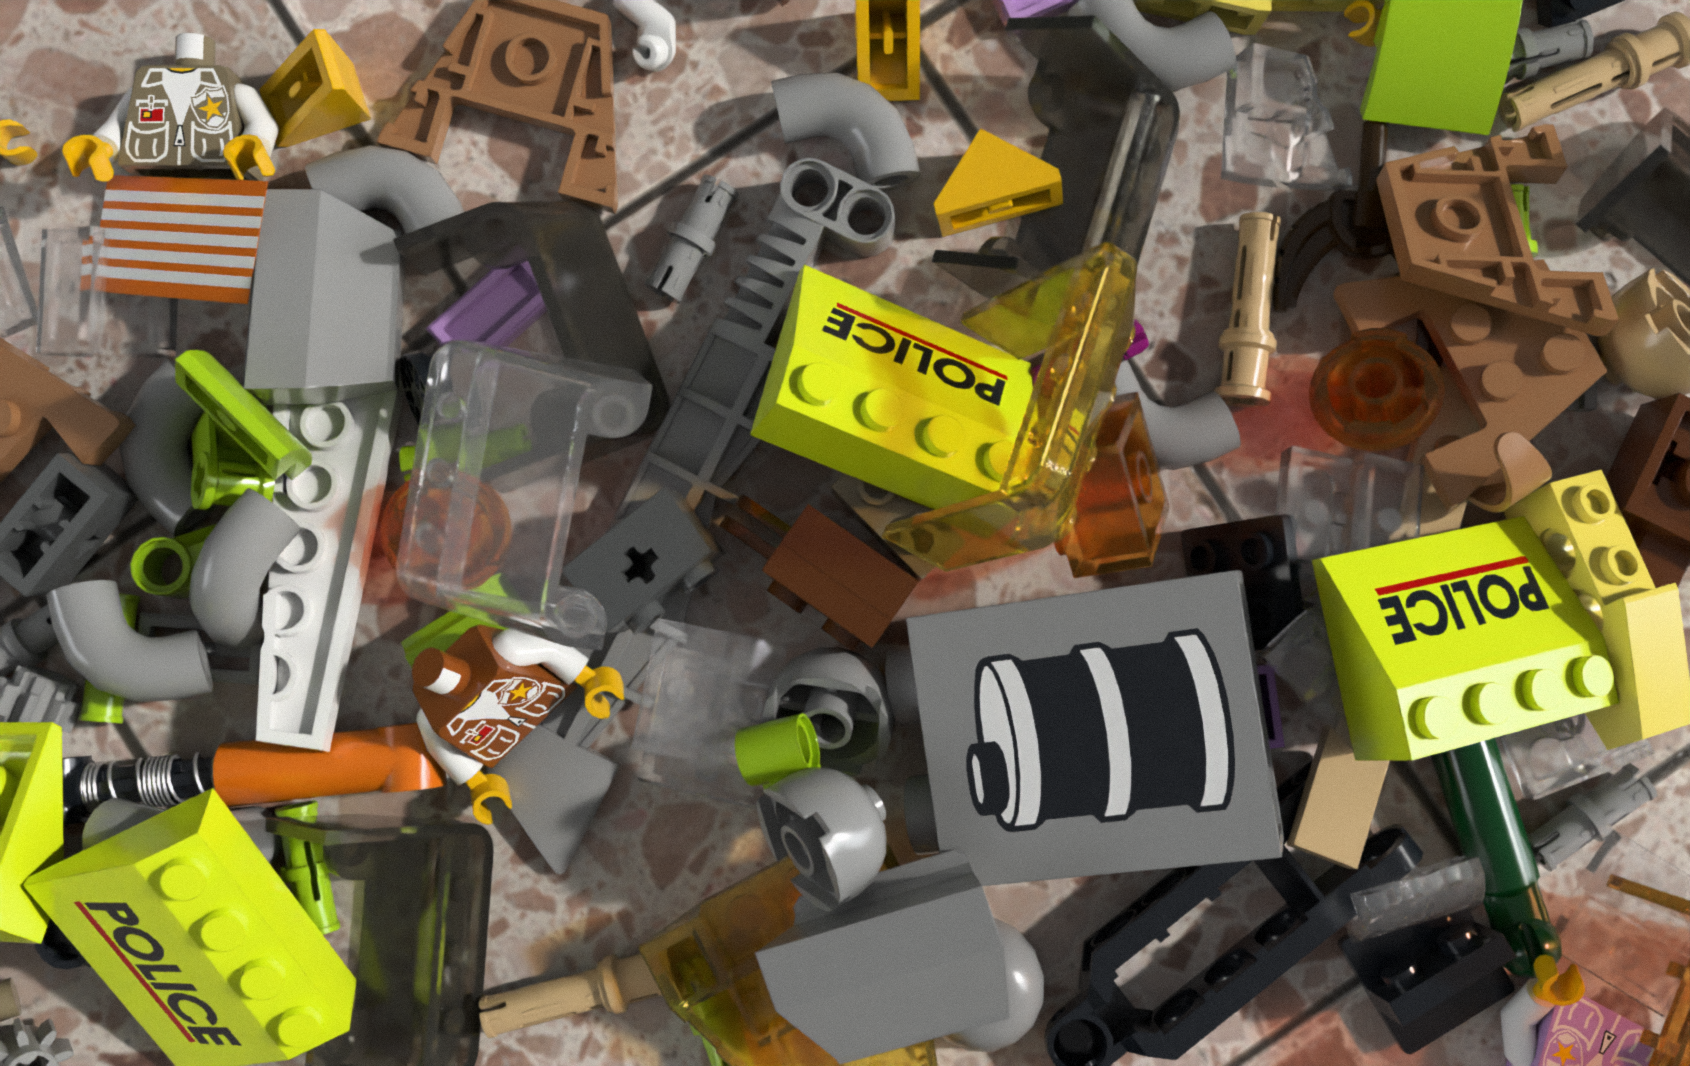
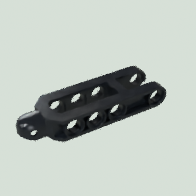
[1044,759,1423,1066]

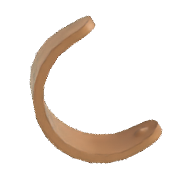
[1434,432,1552,512]

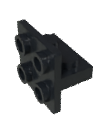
[1181,514,1308,651]
[1338,878,1517,1055]

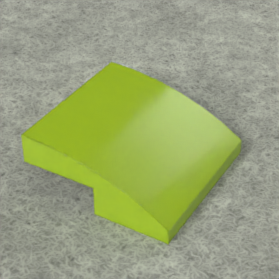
[1360,0,1523,135]
[175,350,312,481]

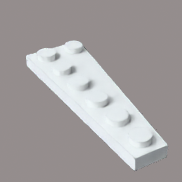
[256,375,405,752]

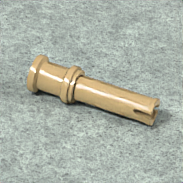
[1498,11,1690,132]
[1213,212,1281,408]
[479,940,681,1038]

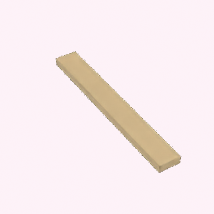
[1287,366,1481,869]

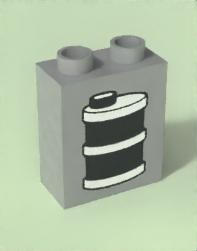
[885,570,1284,886]

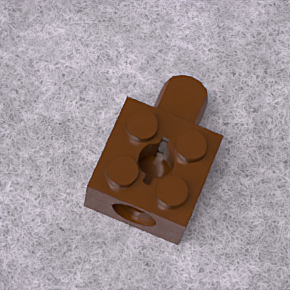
[1606,393,1690,589]
[719,494,919,651]

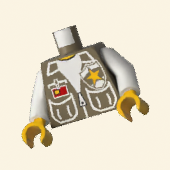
[62,33,279,182]

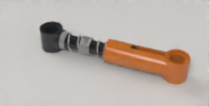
[62,723,447,825]

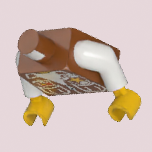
[411,624,624,825]

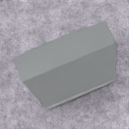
[243,189,405,405]
[755,849,1010,1065]

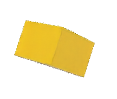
[854,0,920,101]
[259,29,371,147]
[933,128,1063,237]

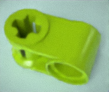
[191,405,275,510]

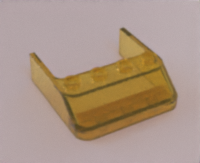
[882,242,1137,572]

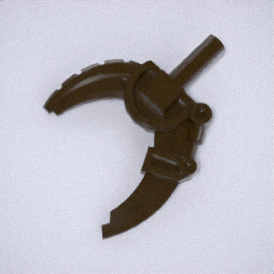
[1272,120,1443,387]

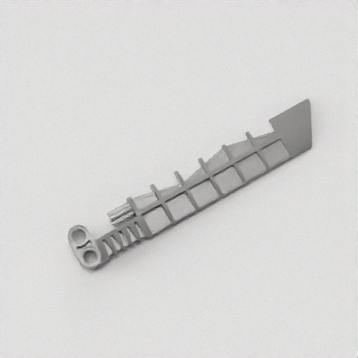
[485,158,895,874]

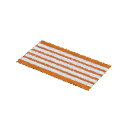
[89,175,268,304]

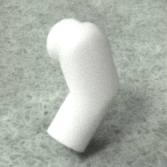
[613,0,676,72]

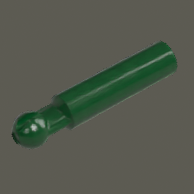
[1430,738,1562,979]

